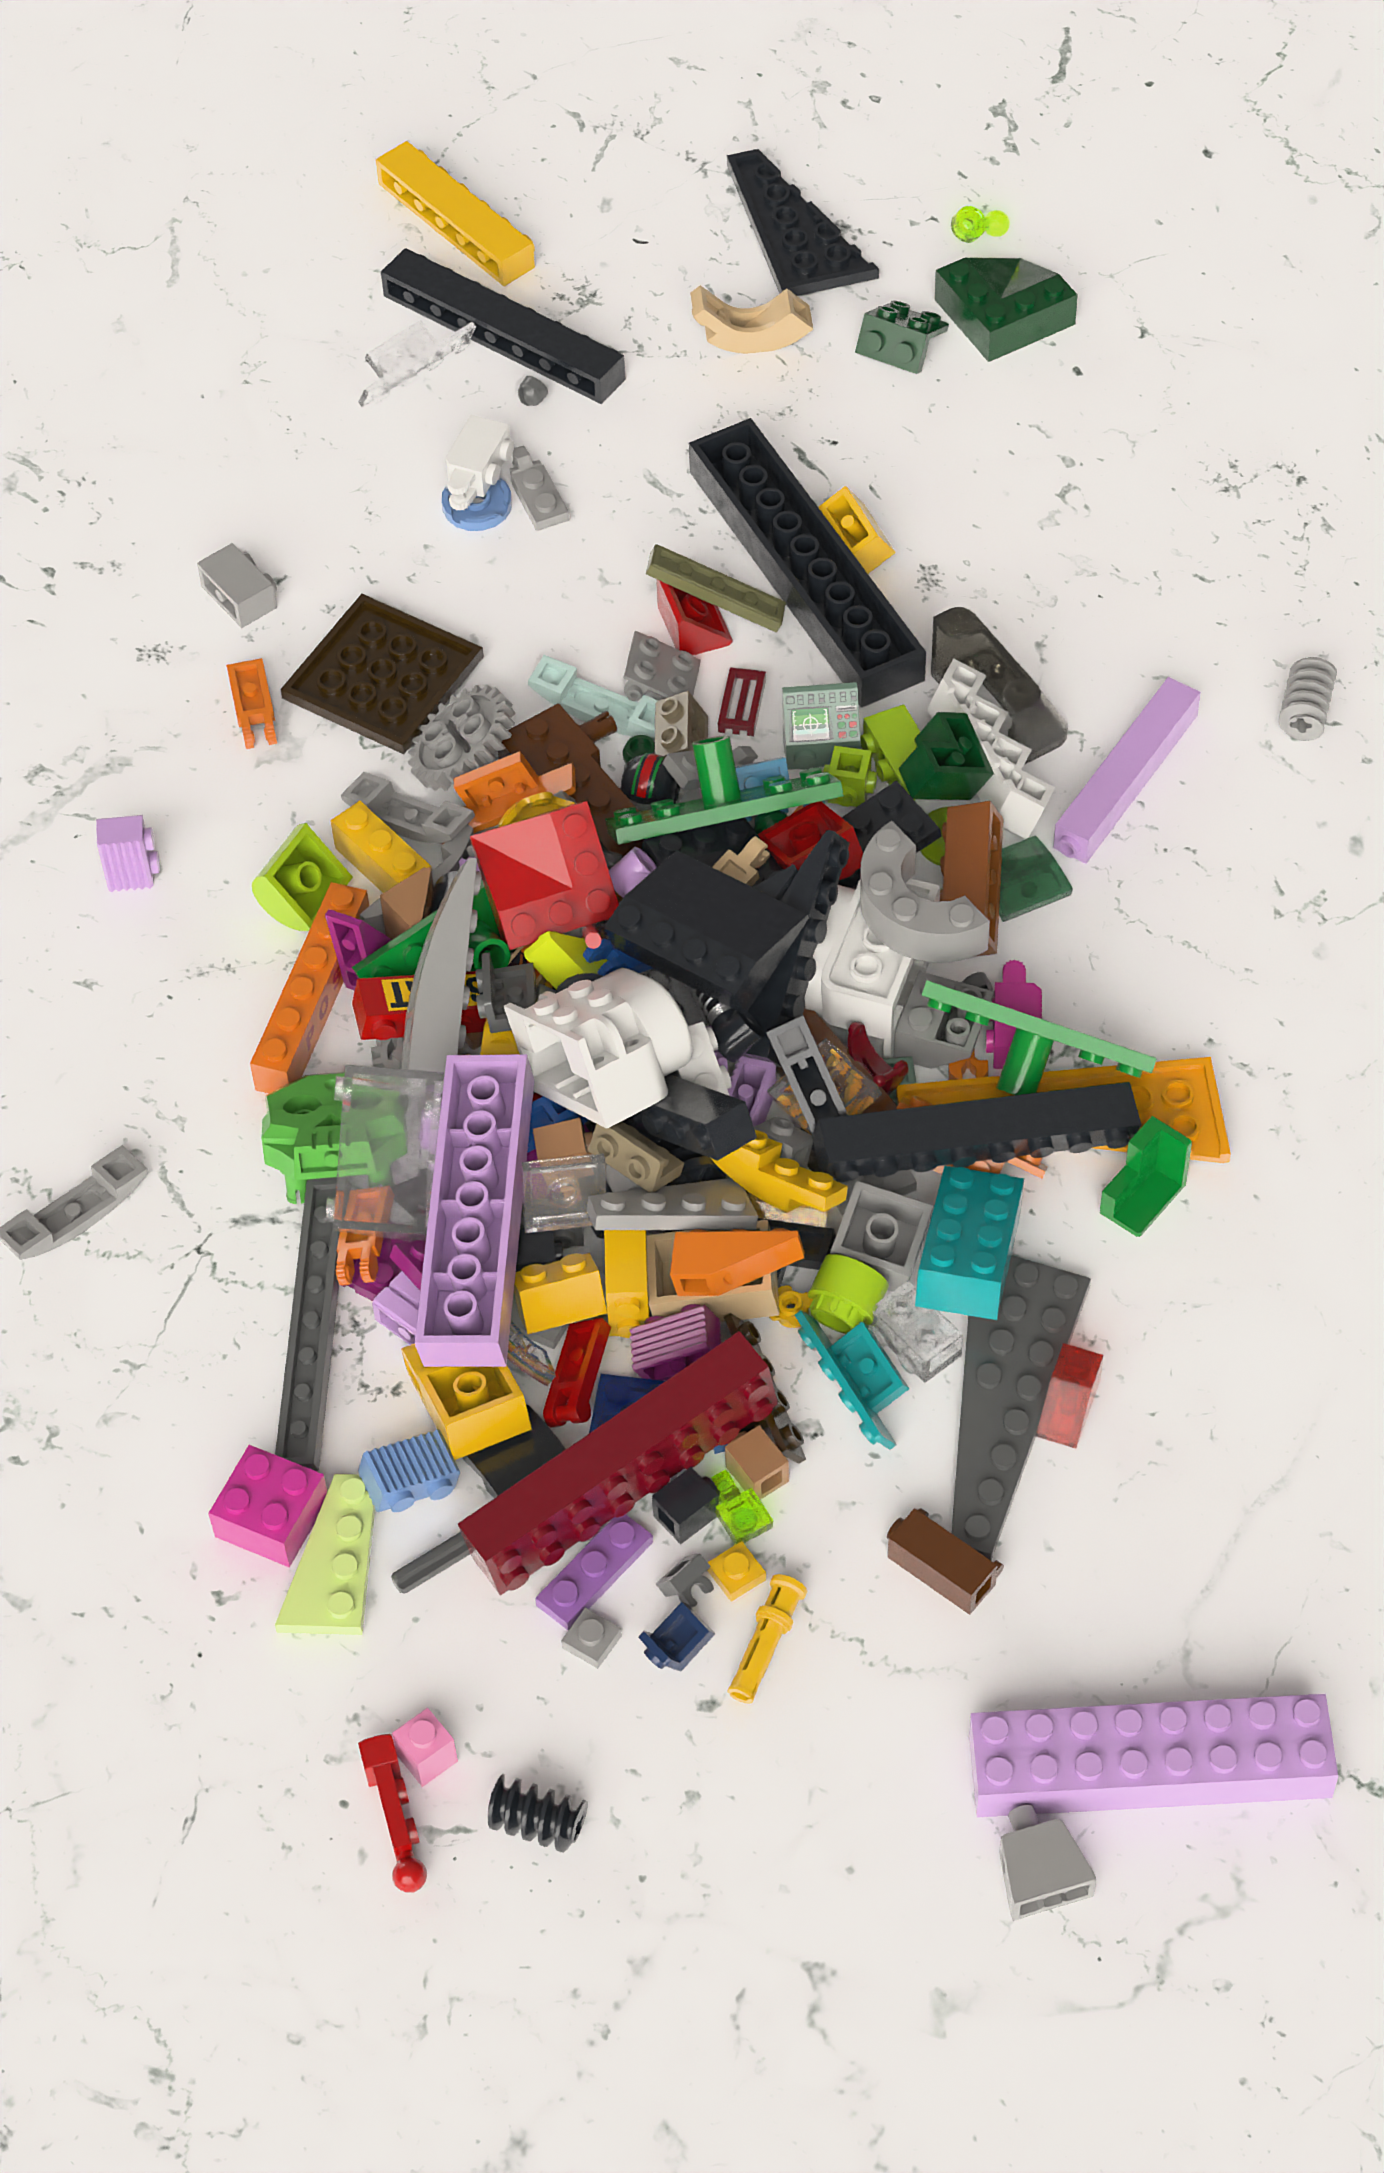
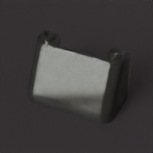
[931,607,1068,765]

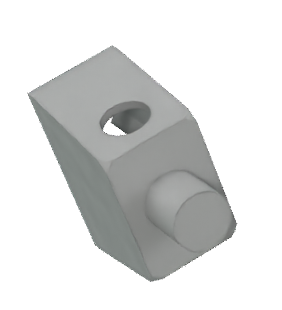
[999,1805,1096,1921]

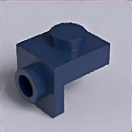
[638,1602,716,1672]

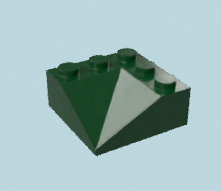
[935,257,1078,362]

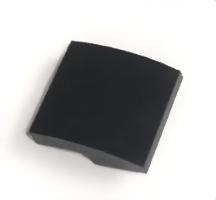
[462,1404,566,1498]

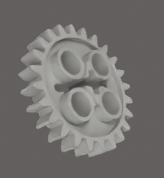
[408,684,516,791]

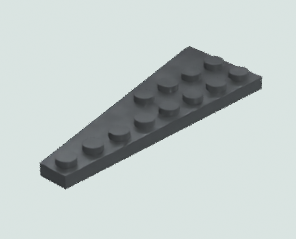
[951,1255,1091,1561]

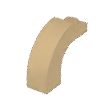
[690,285,813,354]

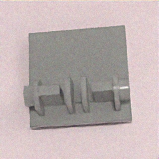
[623,630,701,701]

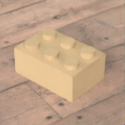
[646,1220,779,1323]

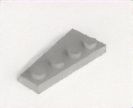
[587,1178,758,1230]

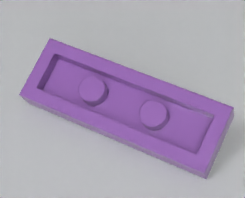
[535,1514,653,1630]

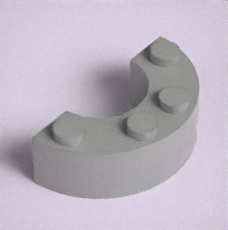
[860,821,990,963]

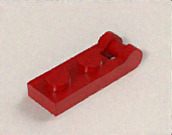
[543,1318,611,1428]

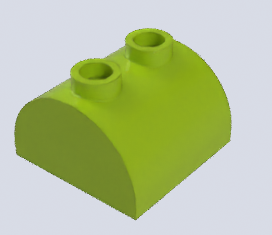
[252,823,353,931]

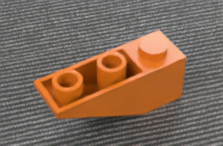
[670,1228,805,1296]

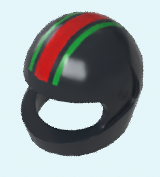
[620,753,681,804]

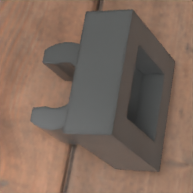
[656,1553,714,1608]

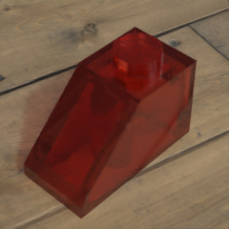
[1036,1343,1104,1449]

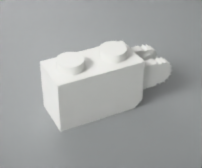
[445,414,514,511]

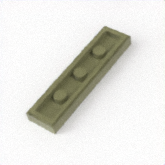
[645,544,786,633]

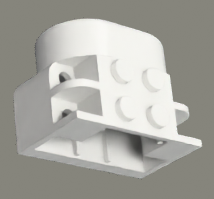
[804,878,940,1059]
[504,968,693,1128]

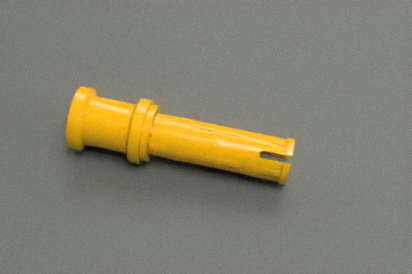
[727,1574,808,1704]

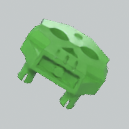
[261,1070,405,1204]

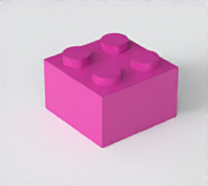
[208,1445,327,1568]

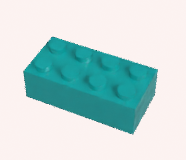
[915,1165,1025,1320]

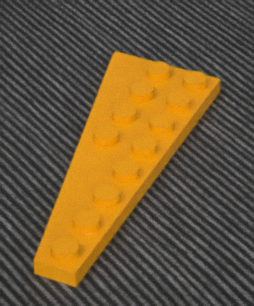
[896,1057,1231,1163]

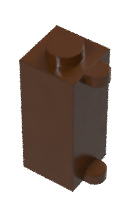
[886,1508,1004,1615]

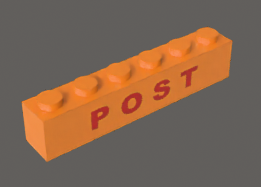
[250,882,370,1094]

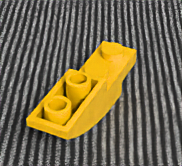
[711,1130,848,1213]

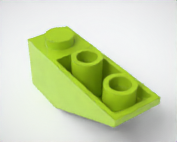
[860,704,920,801]

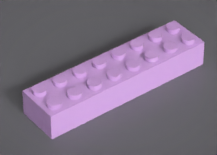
[415,1054,534,1367]
[969,1694,1338,1818]

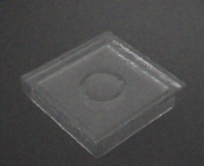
[521,1153,606,1233]

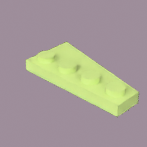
[275,1474,375,1635]

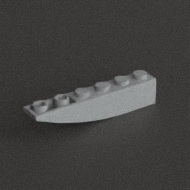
[398,858,481,1097]

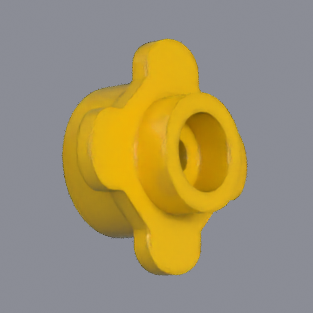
[769,1285,813,1328]

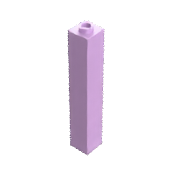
[1053,677,1201,864]

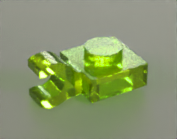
[711,1469,774,1545]

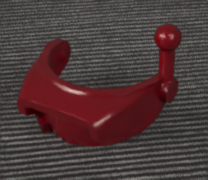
[848,1022,909,1095]

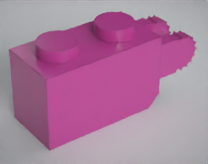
[986,959,1042,1069]

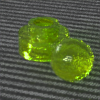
[951,206,1010,243]

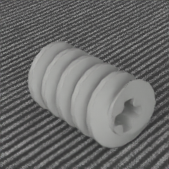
[1278,657,1337,741]

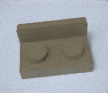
[655,691,708,758]
[588,1121,684,1193]

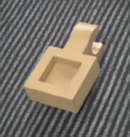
[712,836,770,887]

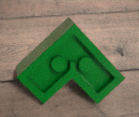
[1100,1116,1192,1237]

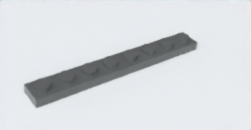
[275,1177,350,1471]

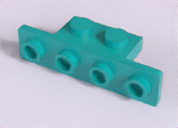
[795,1310,910,1450]

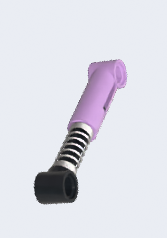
[609,847,765,1063]

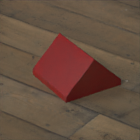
[656,579,733,656]

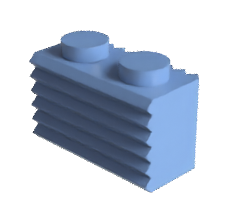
[358,1429,460,1513]

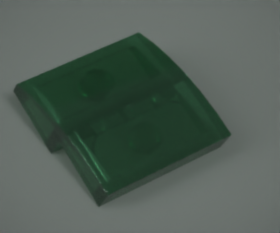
[999,835,1073,922]

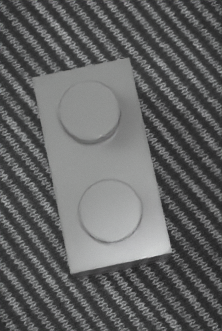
[197,543,277,629]

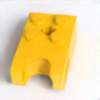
[401,1343,532,1460]

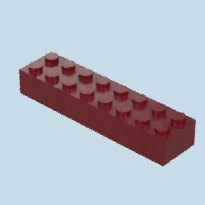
[457,1331,778,1596]

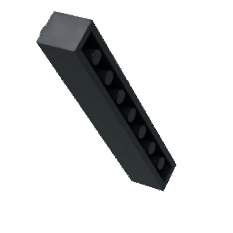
[381,248,626,405]
[812,1082,1141,1182]

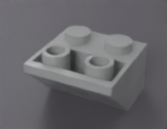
[894,971,994,1069]

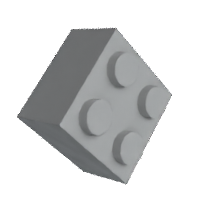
[830,1180,934,1296]

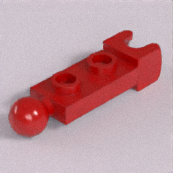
[358,1734,427,1893]

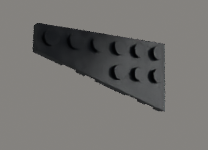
[726,149,879,296]

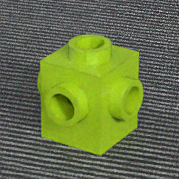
[823,746,877,807]

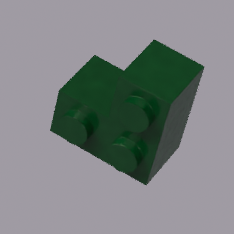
[898,712,994,800]

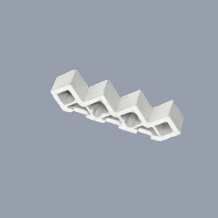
[927,658,1055,840]

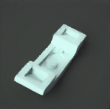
[528,655,658,739]

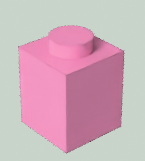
[392,1708,458,1787]

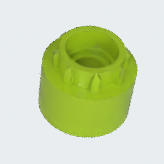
[808,1254,889,1334]

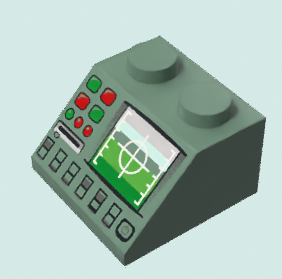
[782,682,861,770]

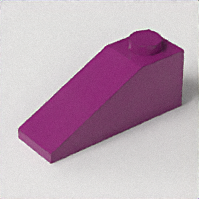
[325,909,392,991]

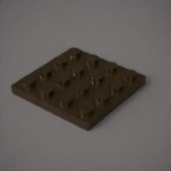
[280,593,484,755]

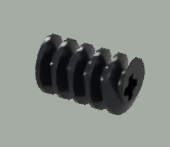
[487,1774,588,1853]

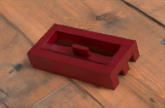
[717,667,766,737]

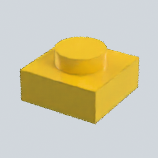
[707,1541,766,1602]

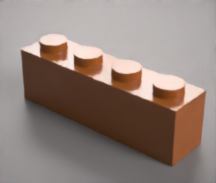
[939,801,1004,957]

